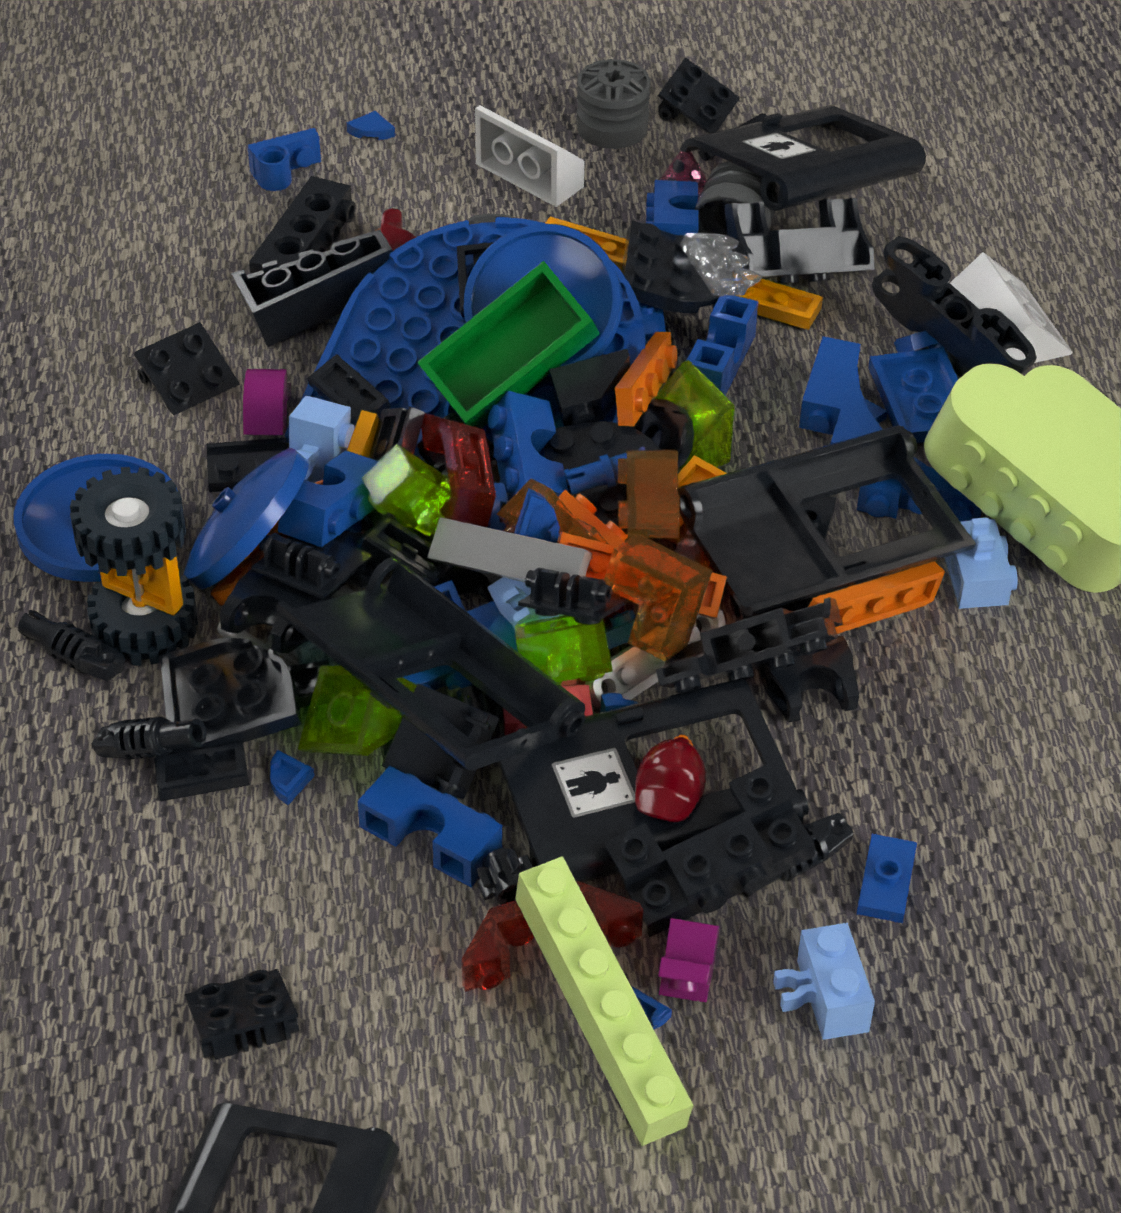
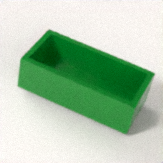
[417,261,600,434]

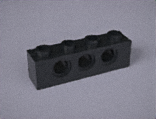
[249,176,356,274]

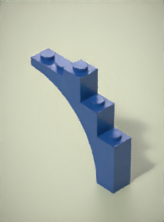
[799,336,982,522]

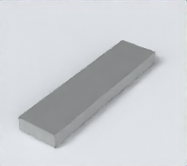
[427,517,592,582]

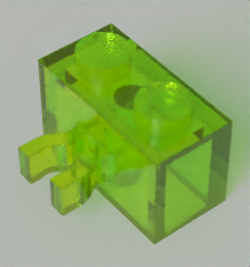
[362,444,463,536]
[515,615,613,685]

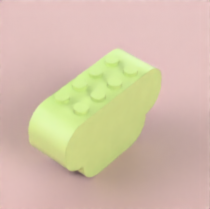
[924,364,1121,593]

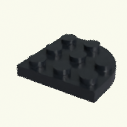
[621,220,737,313]
[544,421,678,537]
[160,638,302,754]

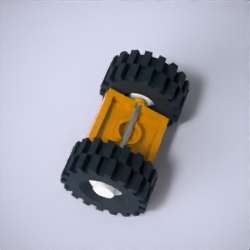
[70,467,198,666]

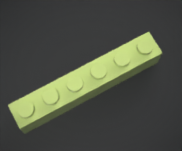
[515,856,693,1146]

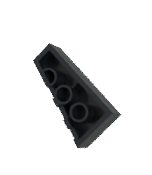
[231,229,393,347]

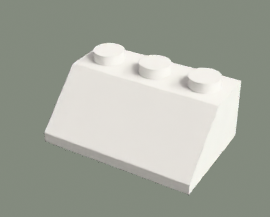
[475,105,584,207]
[950,252,1073,363]

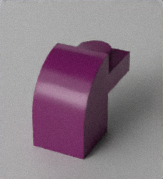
[243,369,291,435]
[659,918,720,1003]

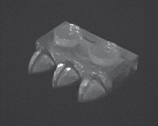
[680,233,762,296]

